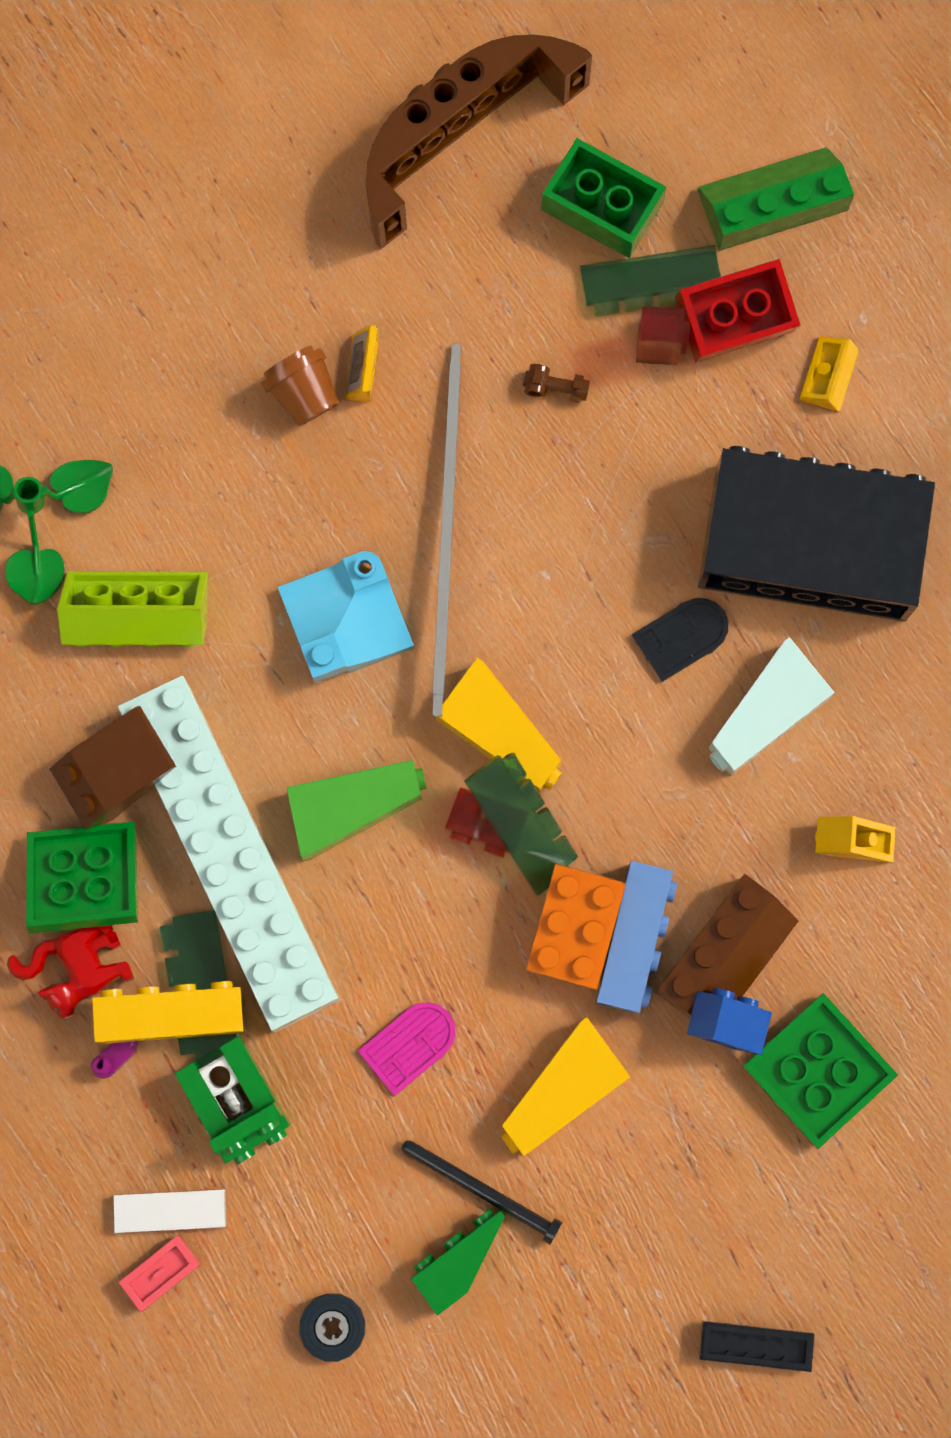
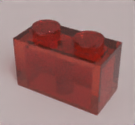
[636,306,690,365]

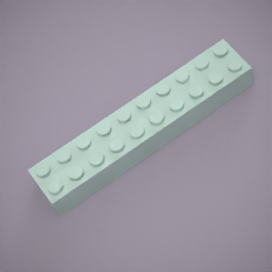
[118,675,340,1033]

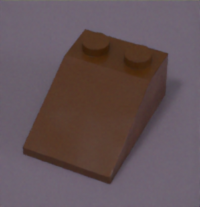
[50,706,177,829]

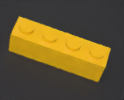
[92,981,243,1044]

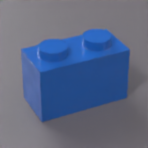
[687,988,772,1055]

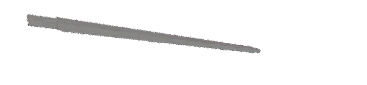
[432,344,461,717]

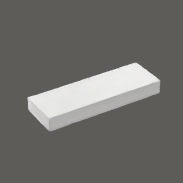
[114,1189,226,1233]

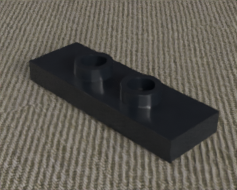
[699,1320,815,1372]

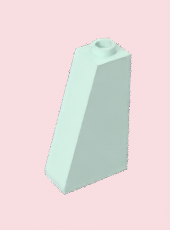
[709,637,835,776]

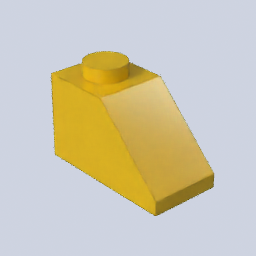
[815,816,896,863]

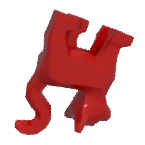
[7,925,135,1019]

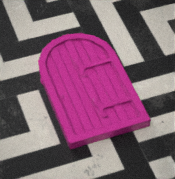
[358,1002,456,1096]

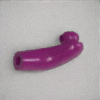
[91,1041,138,1079]

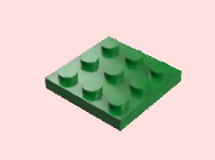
[26,821,138,934]
[742,993,898,1149]

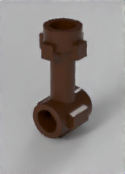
[523,364,590,403]

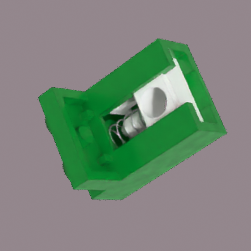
[174,1035,291,1165]

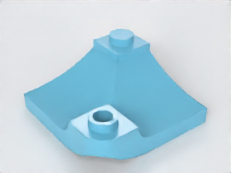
[278,551,414,683]

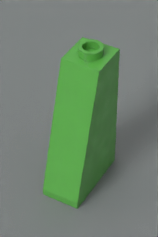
[287,760,427,861]

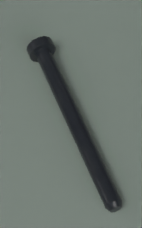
[401,1140,563,1245]

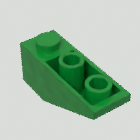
[411,1209,505,1316]

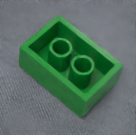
[541,138,667,259]

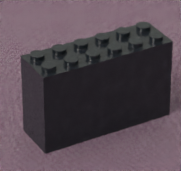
[697,446,935,622]

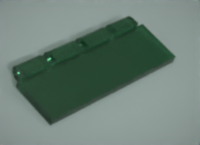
[580,245,721,317]
[464,753,578,896]
[159,910,237,1060]

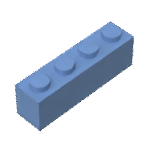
[595,861,678,1015]

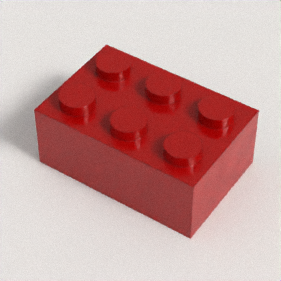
[675,259,801,363]

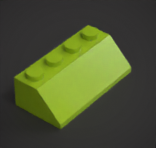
[57,571,208,647]

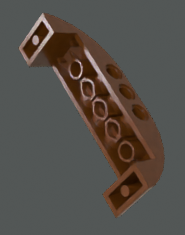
[366,34,592,249]

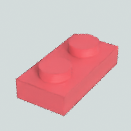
[118,1235,201,1312]

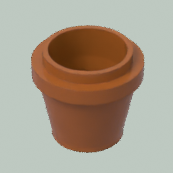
[261,345,340,426]

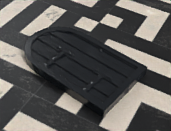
[632,598,728,682]

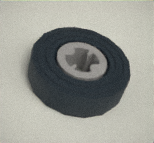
[299,1294,365,1362]

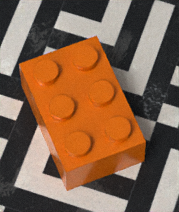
[526,863,626,990]

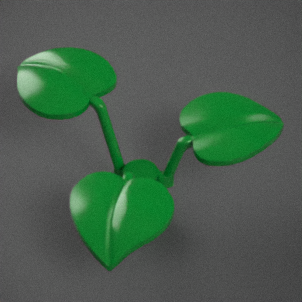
[0,460,113,605]

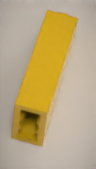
[436,657,562,794]
[500,1017,630,1156]

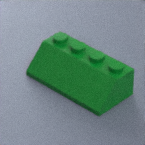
[697,147,854,251]

